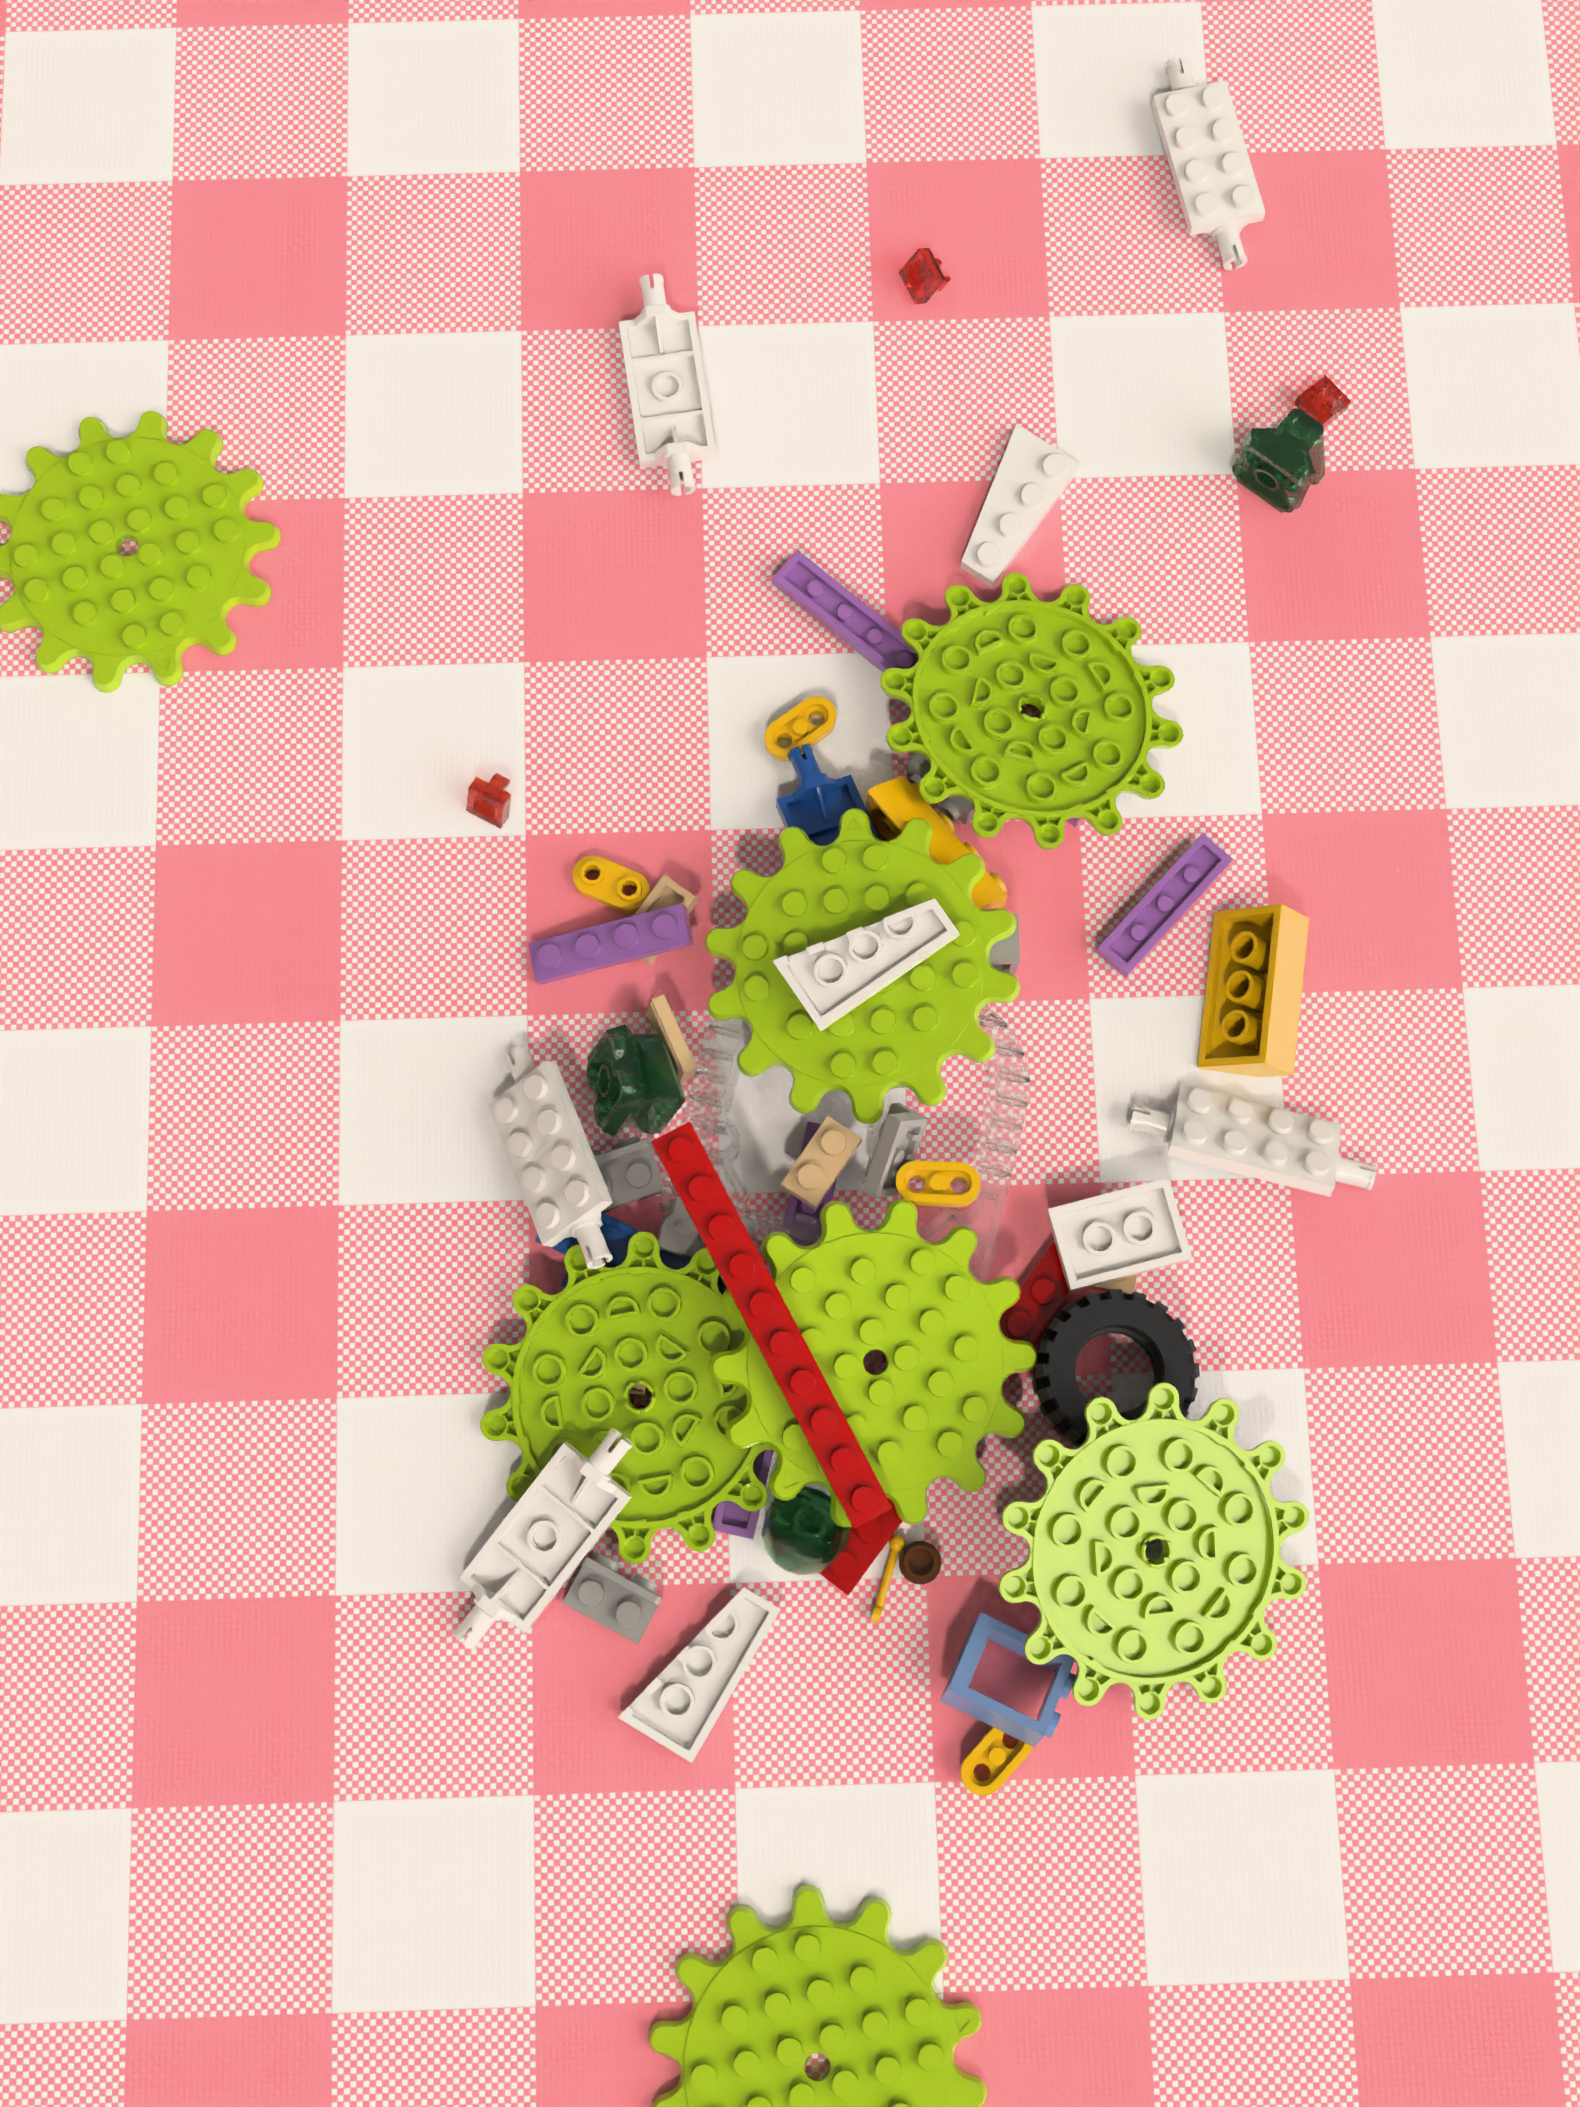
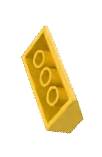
[866,775,1007,910]
[1197,904,1309,1077]

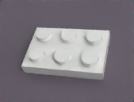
[1046,1178,1192,1292]

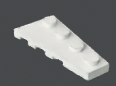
[960,423,1081,588]
[773,899,960,1031]
[618,1587,781,1763]

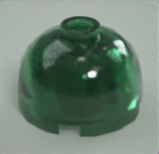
[761,1486,850,1575]

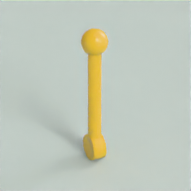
[870,1535,906,1624]

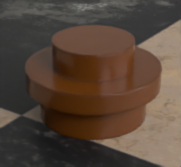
[899,1541,942,1584]

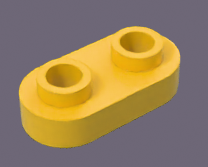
[765,696,836,762]
[573,856,650,914]
[896,1161,980,1207]
[960,1727,1033,1796]

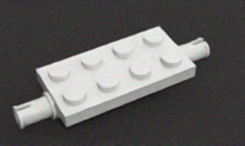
[1151,59,1266,270]
[618,274,717,496]
[488,1045,613,1269]
[1128,1084,1377,1197]
[453,1428,633,1650]

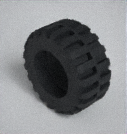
[1032,1289,1200,1447]

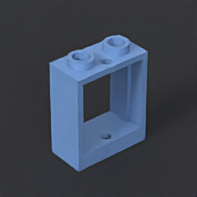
[940,1612,1075,1747]

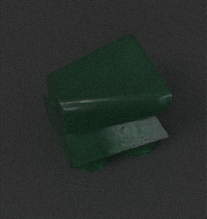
[1232,408,1325,513]
[586,1024,686,1137]

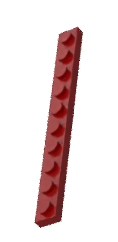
[651,1121,892,1529]
[814,1242,1069,1596]

